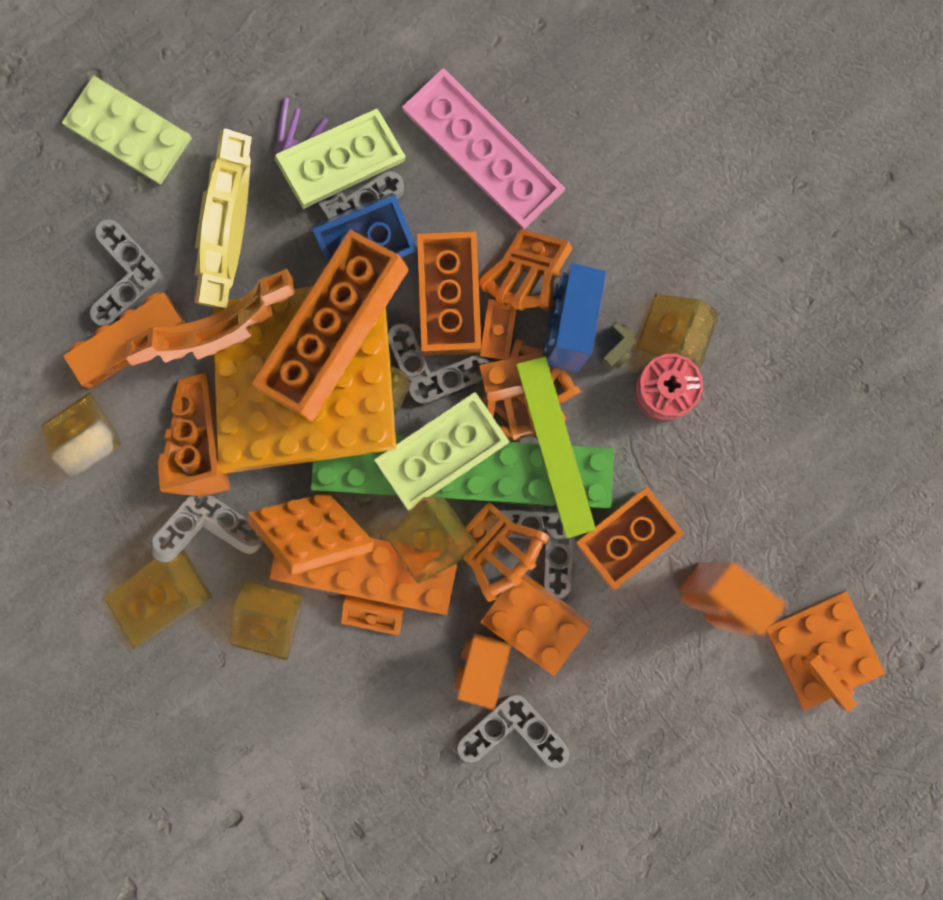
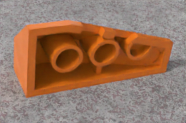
[158,373,230,497]

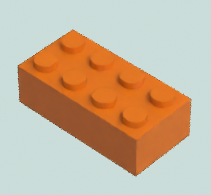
[417,231,481,357]

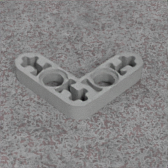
[317,171,404,219]
[90,219,163,327]
[388,324,489,405]
[151,495,263,562]
[500,510,573,599]
[458,694,569,768]

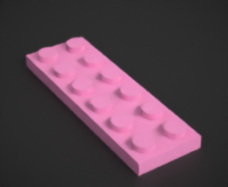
[402,68,565,230]

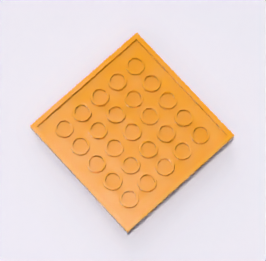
[213,286,396,474]

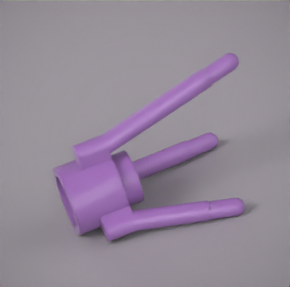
[273,97,328,159]

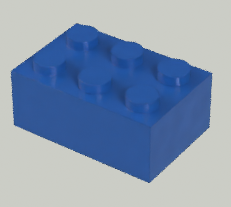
[311,193,418,265]
[542,263,606,373]

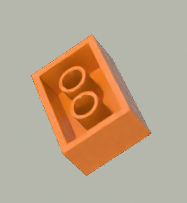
[574,487,685,590]
[480,574,590,676]
[453,632,510,709]

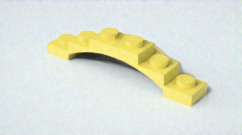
[195,129,251,309]

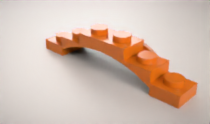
[126,269,294,366]

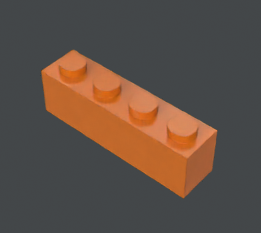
[63,292,186,389]

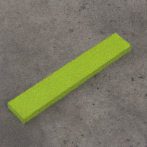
[516,356,596,539]

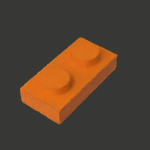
[480,299,516,361]
[341,595,404,636]
[802,653,857,712]

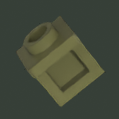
[601,322,637,370]

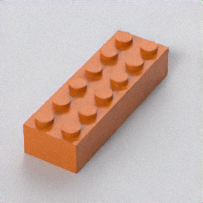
[252,230,409,423]
[269,538,459,615]
[677,562,787,637]

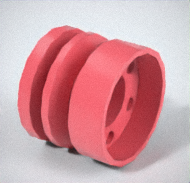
[634,354,703,422]

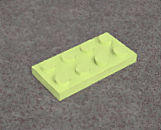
[62,75,191,185]
[275,108,406,209]
[375,392,509,511]

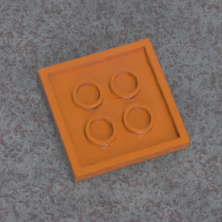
[248,492,374,575]
[766,591,886,711]

